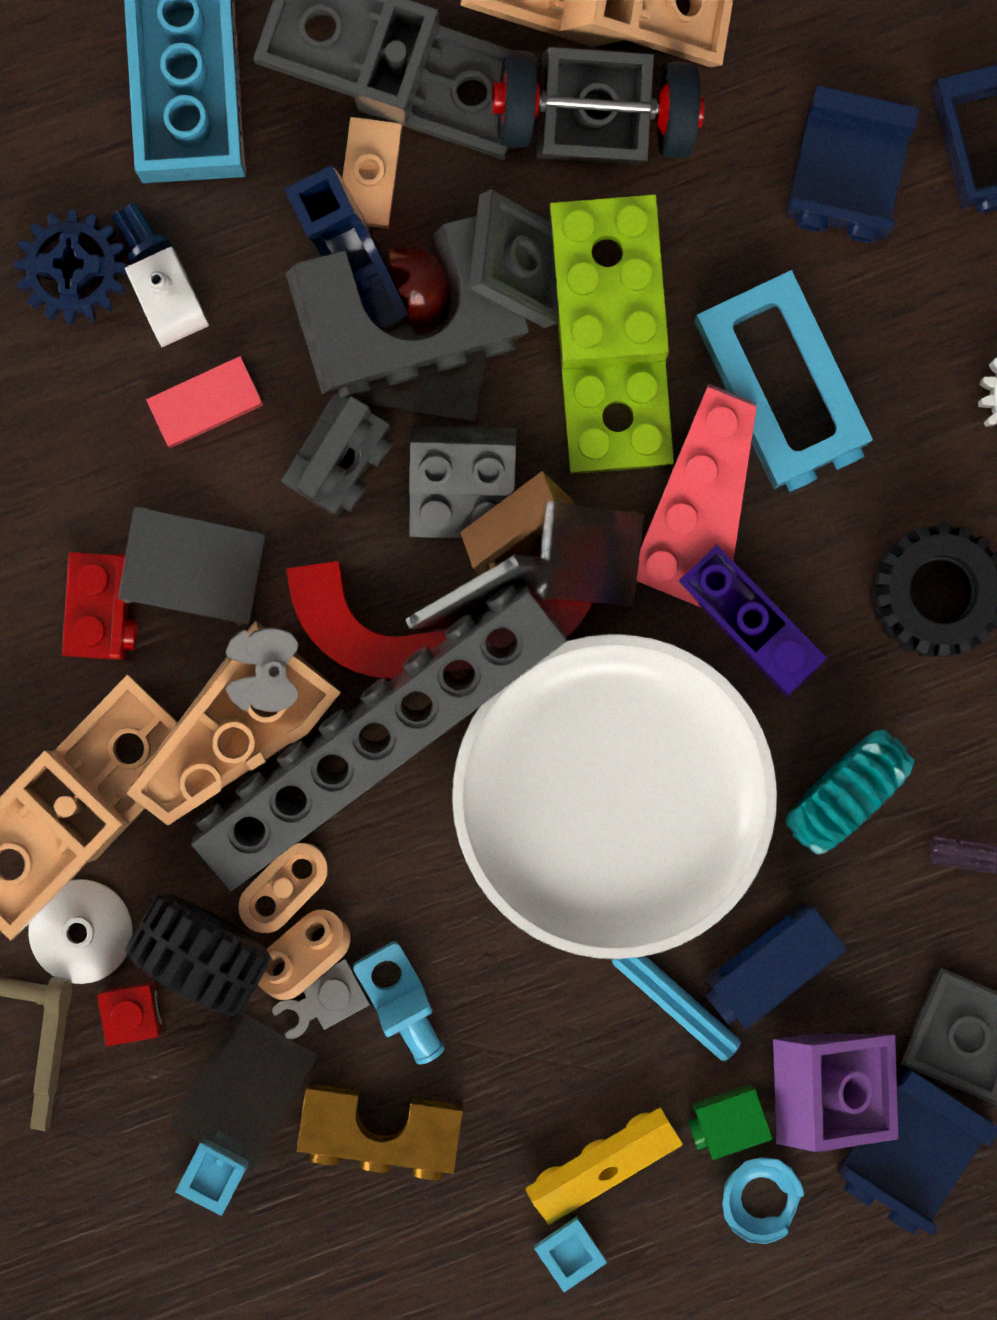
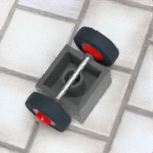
[492,47,705,166]

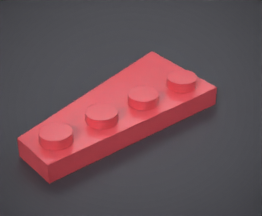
[629,384,757,608]

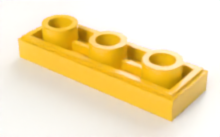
[525,1108,683,1225]

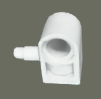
[125,247,209,347]

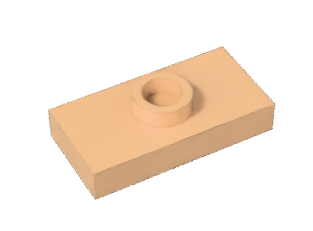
[342,117,402,229]

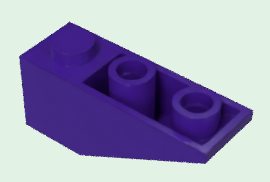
[679,545,827,699]

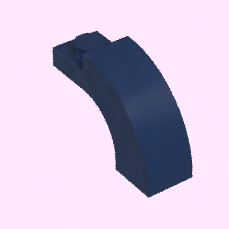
[284,165,411,331]

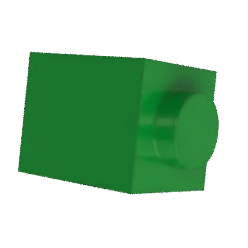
[687,1083,773,1160]

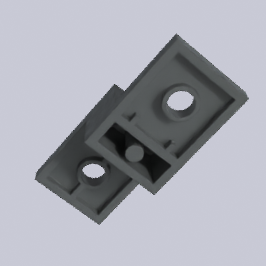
[253,0,538,160]

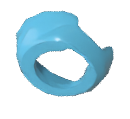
[722,1157,804,1244]

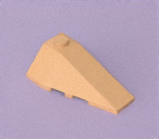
[126,621,341,825]

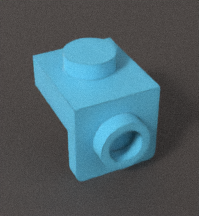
[175,1131,252,1216]

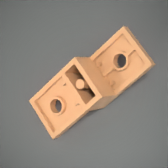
[460,0,733,67]
[0,675,178,940]

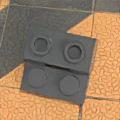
[281,392,394,518]
[409,425,516,538]

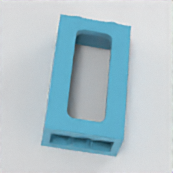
[694,270,873,492]

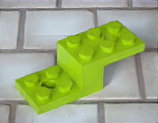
[550,195,674,474]

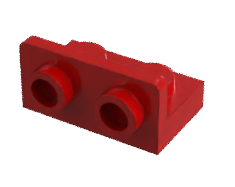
[62,552,138,661]

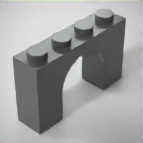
[285,215,529,399]

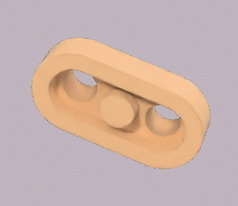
[238,843,329,933]
[258,910,351,1000]

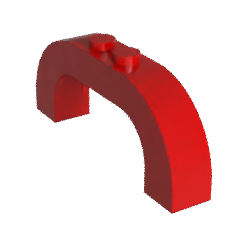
[286,522,603,680]

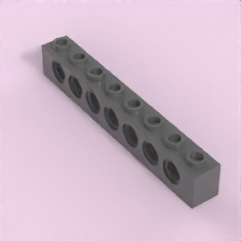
[191,580,567,891]

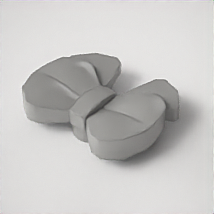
[225,627,298,712]

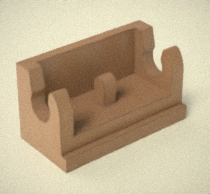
[460,471,579,575]

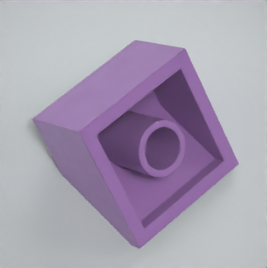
[773,1034,898,1152]

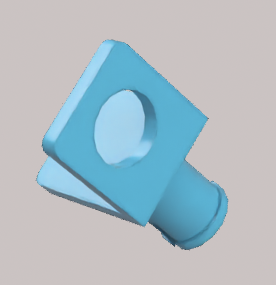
[353,941,445,1065]

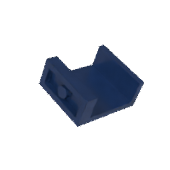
[785,85,920,244]
[837,1066,997,1236]

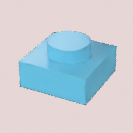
[534,1216,607,1292]

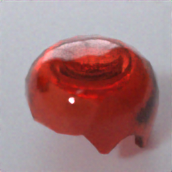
[388,248,448,328]

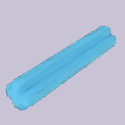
[611,956,741,1061]

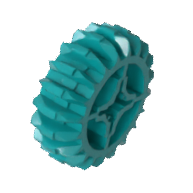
[785,730,914,854]

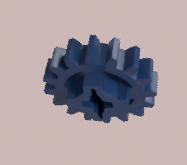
[14,209,128,325]

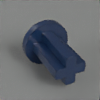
[112,203,172,265]

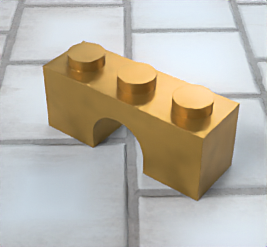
[297,1083,463,1180]

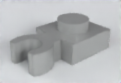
[272,958,371,1039]

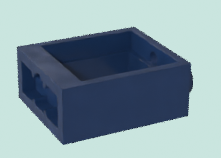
[931,65,997,214]
[705,902,847,1029]

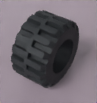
[870,524,997,657]
[125,894,272,1015]

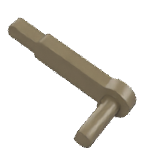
[0,977,72,1131]

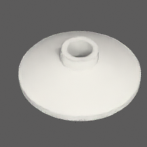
[29,879,133,984]

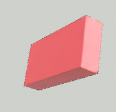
[146,356,263,448]

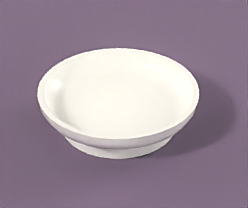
[452,634,777,959]

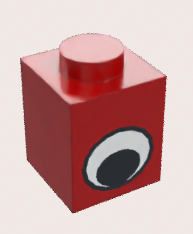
[97,980,166,1047]

